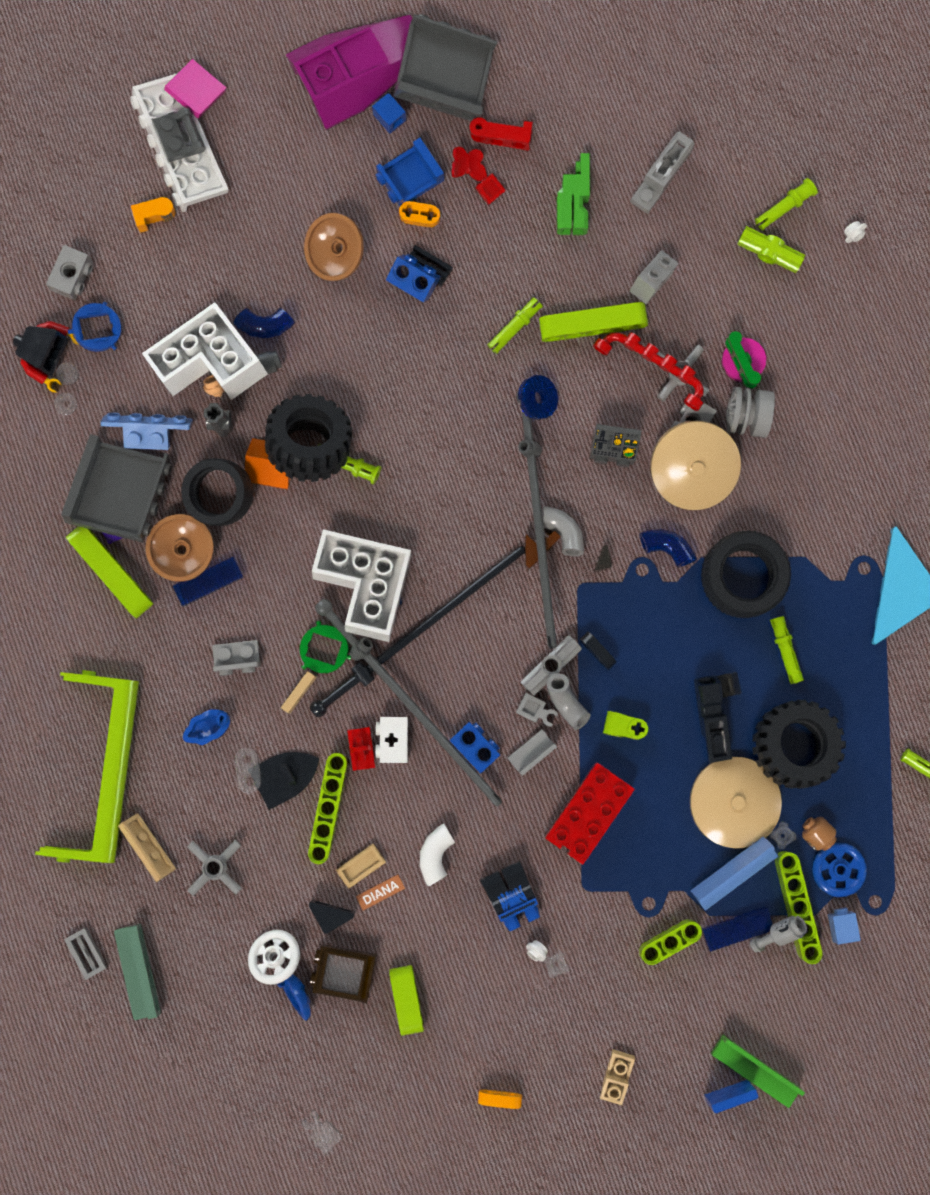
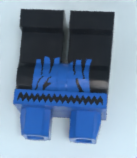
[480,861,540,931]

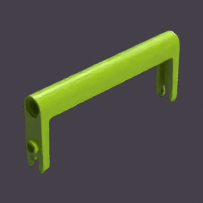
[35,670,139,863]

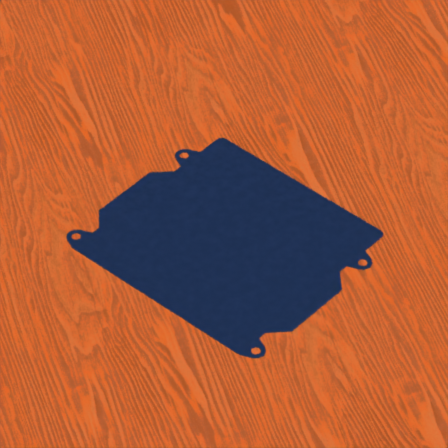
[577,555,895,918]

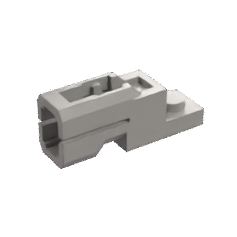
[630,132,695,214]

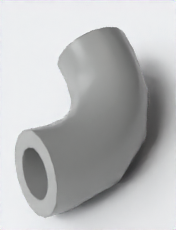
[542,506,584,556]
[547,673,591,730]

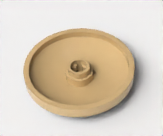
[650,420,741,510]
[690,757,782,848]

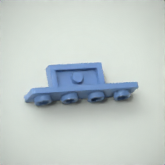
[100,412,193,450]

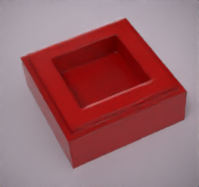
[475,173,506,205]

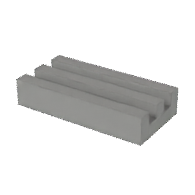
[64,927,108,980]

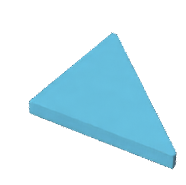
[871,526,930,645]

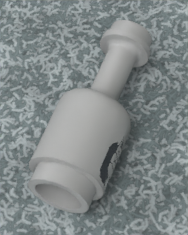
[750,916,807,952]

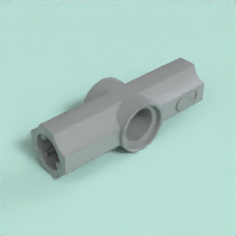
[520,635,582,696]

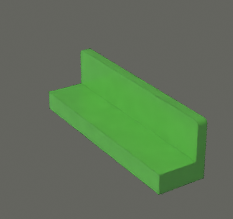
[711,1034,805,1108]

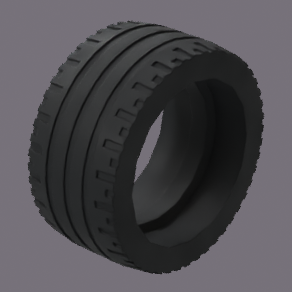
[181,458,254,526]

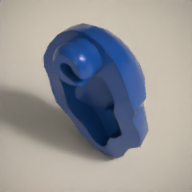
[183,709,230,746]
[277,974,311,1021]

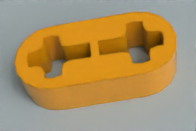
[399,201,440,227]
[478,1089,522,1109]

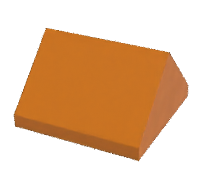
[245,438,290,490]

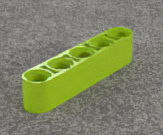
[539,302,648,342]
[66,526,154,619]
[308,753,348,864]
[775,851,823,964]

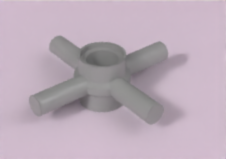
[657,345,709,402]
[187,839,242,896]

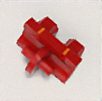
[347,727,376,771]

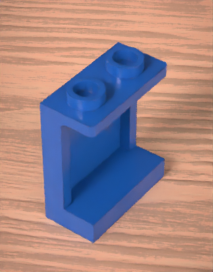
[375,138,444,207]

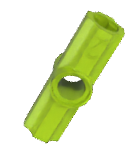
[737,226,805,273]

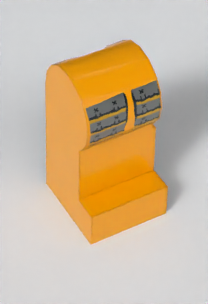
[131,197,176,233]

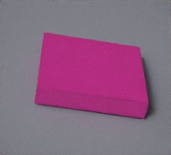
[164,59,226,119]

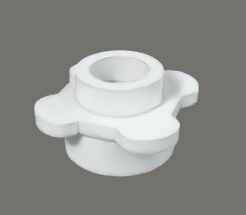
[844,221,867,243]

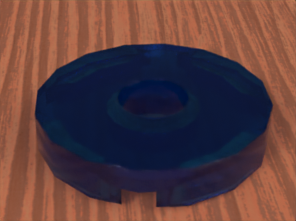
[518,375,558,420]

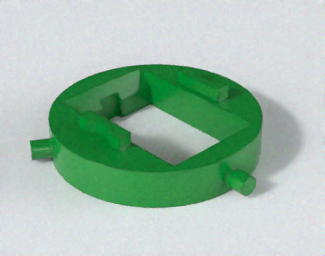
[300,621,351,674]

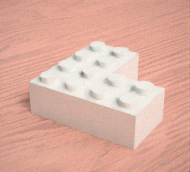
[142,303,268,400]
[312,529,411,642]

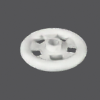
[248,930,300,985]

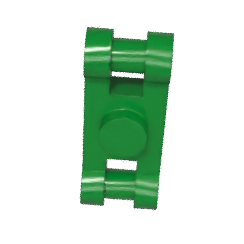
[725,331,761,389]

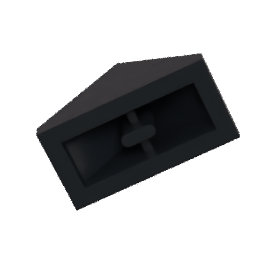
[309,900,356,934]

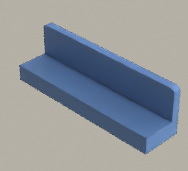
[691,837,778,911]

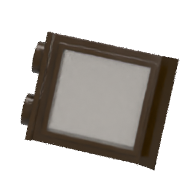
[310,944,377,1004]

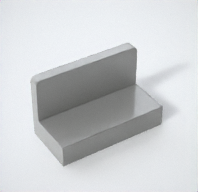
[507,729,557,776]

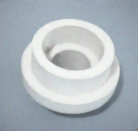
[526,940,548,962]

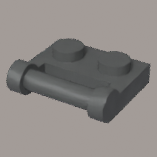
[152,108,206,163]

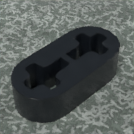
[579,631,617,670]

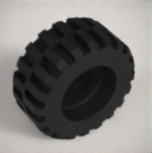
[265,394,352,482]
[752,700,846,789]

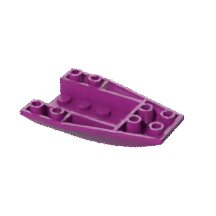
[286,15,412,130]

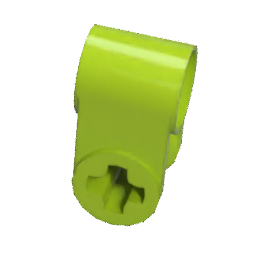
[603,711,648,740]

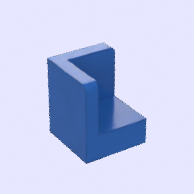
[372,93,406,134]

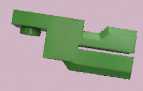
[557,153,590,235]

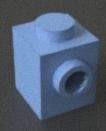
[827,908,861,945]

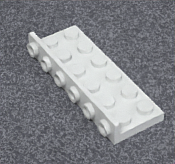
[130,74,228,212]

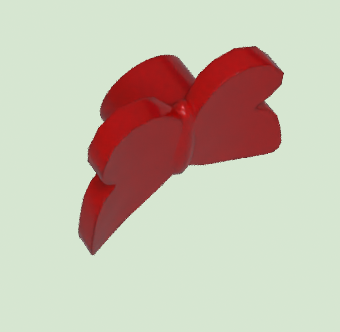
[452,146,487,182]

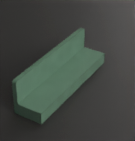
[114,923,161,1020]

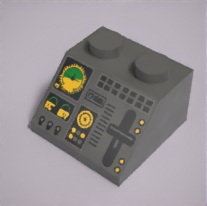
[589,424,642,467]

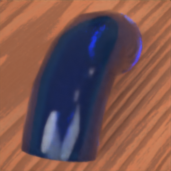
[233,307,295,339]
[639,529,697,568]

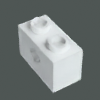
[376,717,408,763]

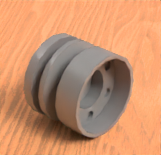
[726,386,775,438]

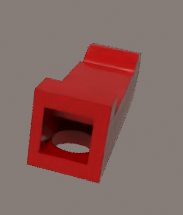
[469,117,533,151]

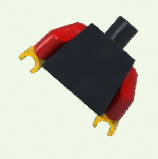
[13,321,84,393]

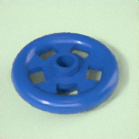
[812,842,867,897]

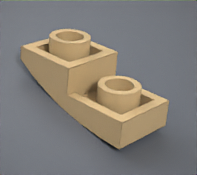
[600,1049,635,1105]

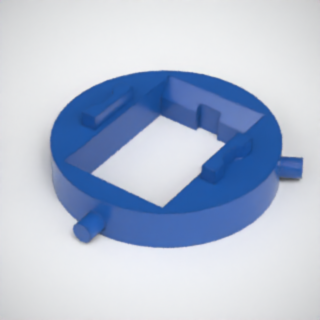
[68,302,121,352]

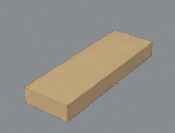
[118,813,176,883]

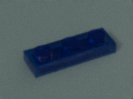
[172,557,244,607]
[701,907,773,952]

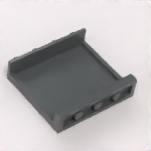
[393,14,498,121]
[61,434,172,543]

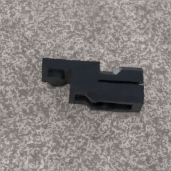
[694,676,732,763]

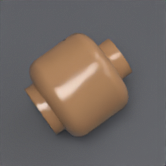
[802,817,837,851]

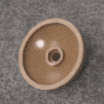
[304,213,364,281]
[145,514,214,582]

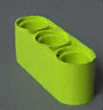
[639,919,702,965]
[389,965,424,1036]

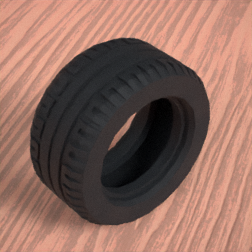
[701,530,791,618]

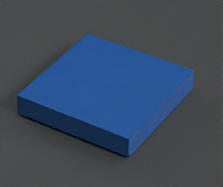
[704,1080,758,1113]

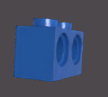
[386,254,441,302]
[449,722,500,774]

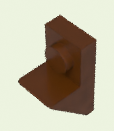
[525,531,561,571]

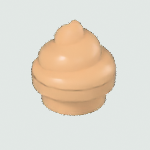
[203,375,224,397]

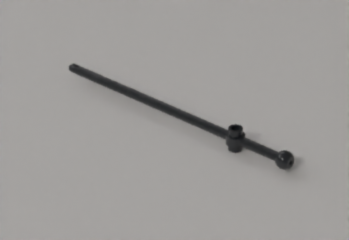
[309,546,525,717]

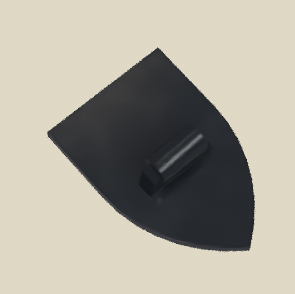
[249,752,319,810]

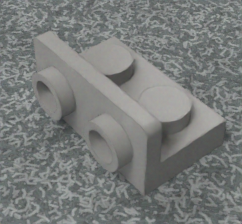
[212,640,261,676]

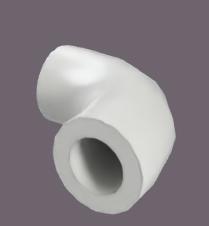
[419,823,455,886]

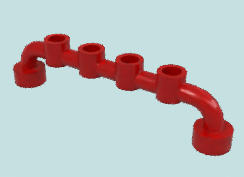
[593,332,704,411]

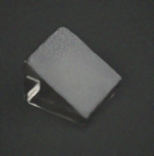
[593,545,612,573]
[716,672,741,698]

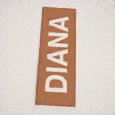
[356,875,405,910]

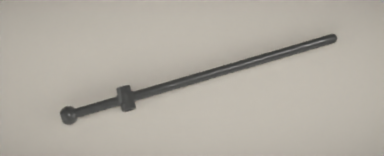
[516,388,557,649]
[315,599,502,806]

